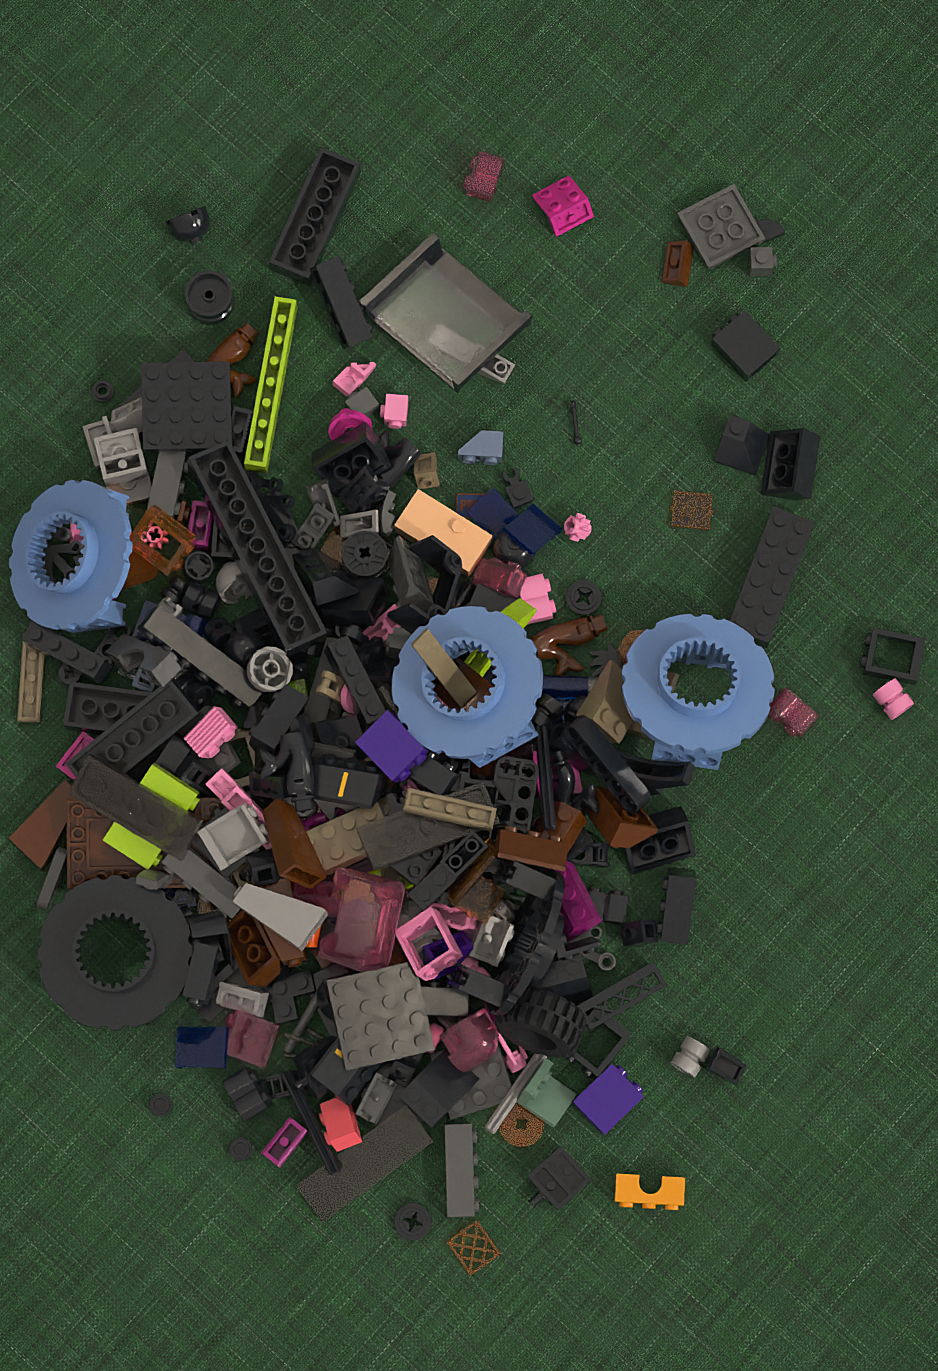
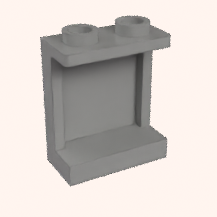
[197,802,269,870]

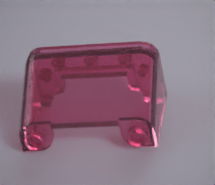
[318,867,405,972]

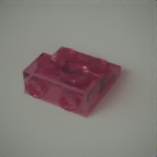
[217,1010,280,1068]

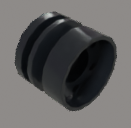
[342,531,388,578]

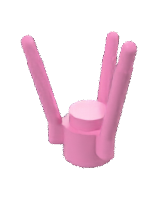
[495,1031,528,1073]

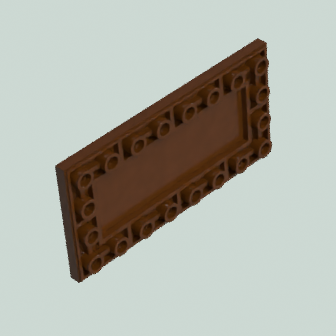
[66,797,247,889]

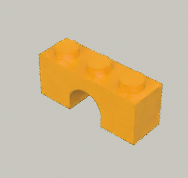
[614,1174,685,1210]

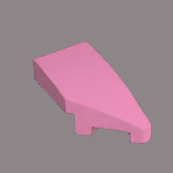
[332,362,376,397]

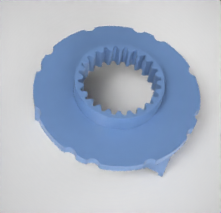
[9,480,133,633]
[392,606,543,768]
[621,614,775,770]

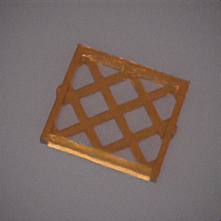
[447,1220,501,1276]

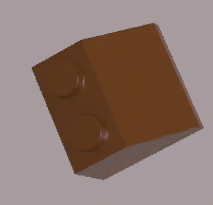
[531,801,587,853]

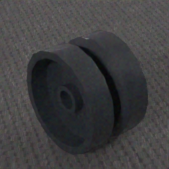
[185,270,235,325]

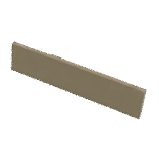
[411,628,477,708]

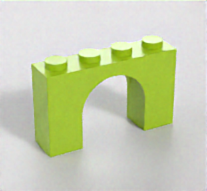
[103,763,200,870]

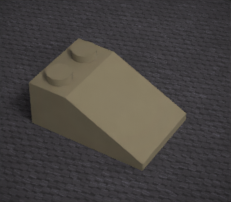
[576,660,632,744]

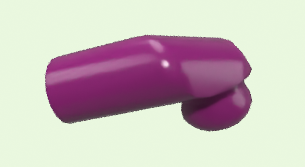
[302,812,328,831]

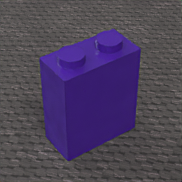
[355,710,429,783]
[573,1064,644,1136]

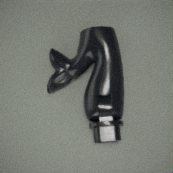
[376,431,422,489]
[260,732,315,812]
[549,749,599,817]

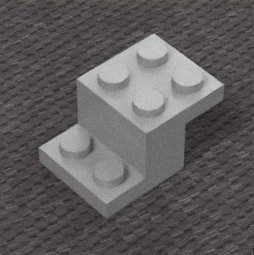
[94,428,152,505]

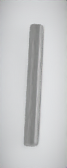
[485,1053,547,1134]

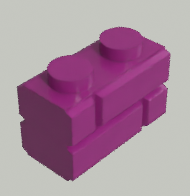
[186,500,214,551]
[261,1117,308,1168]

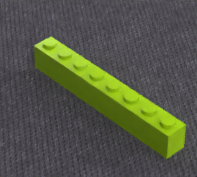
[244,296,298,474]

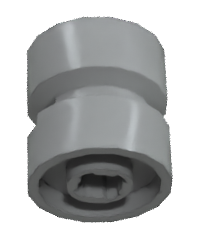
[670,1036,711,1078]

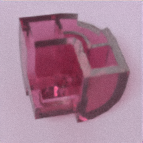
[439,1008,499,1072]

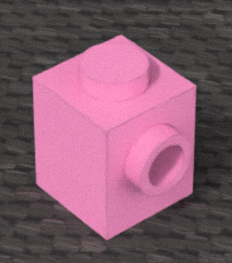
[380,394,408,429]

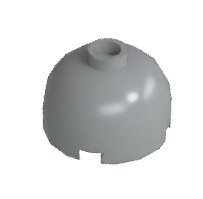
[216,561,252,603]
[247,647,293,692]

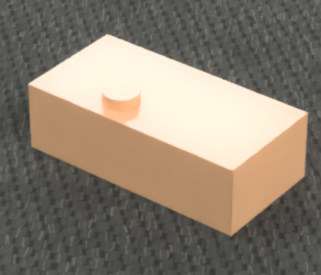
[394,489,492,578]

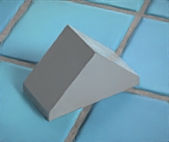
[340,510,379,538]

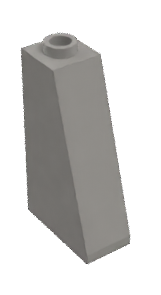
[233,883,328,951]

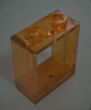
[129,505,197,576]

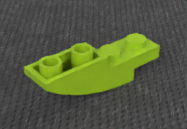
[464,598,537,677]

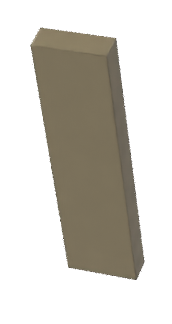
[17,634,45,723]
[403,788,497,831]

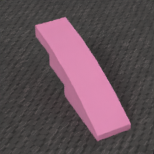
[206,768,272,850]

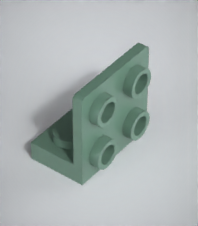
[517,1058,576,1127]

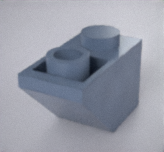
[458,430,503,465]

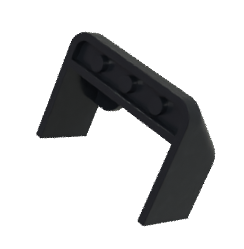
[387,535,462,635]

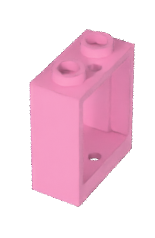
[394,906,463,981]

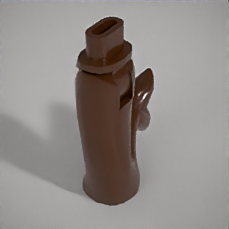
[206,323,258,397]
[531,614,608,677]

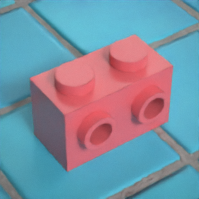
[319,1098,362,1152]

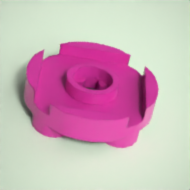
[328,408,372,441]

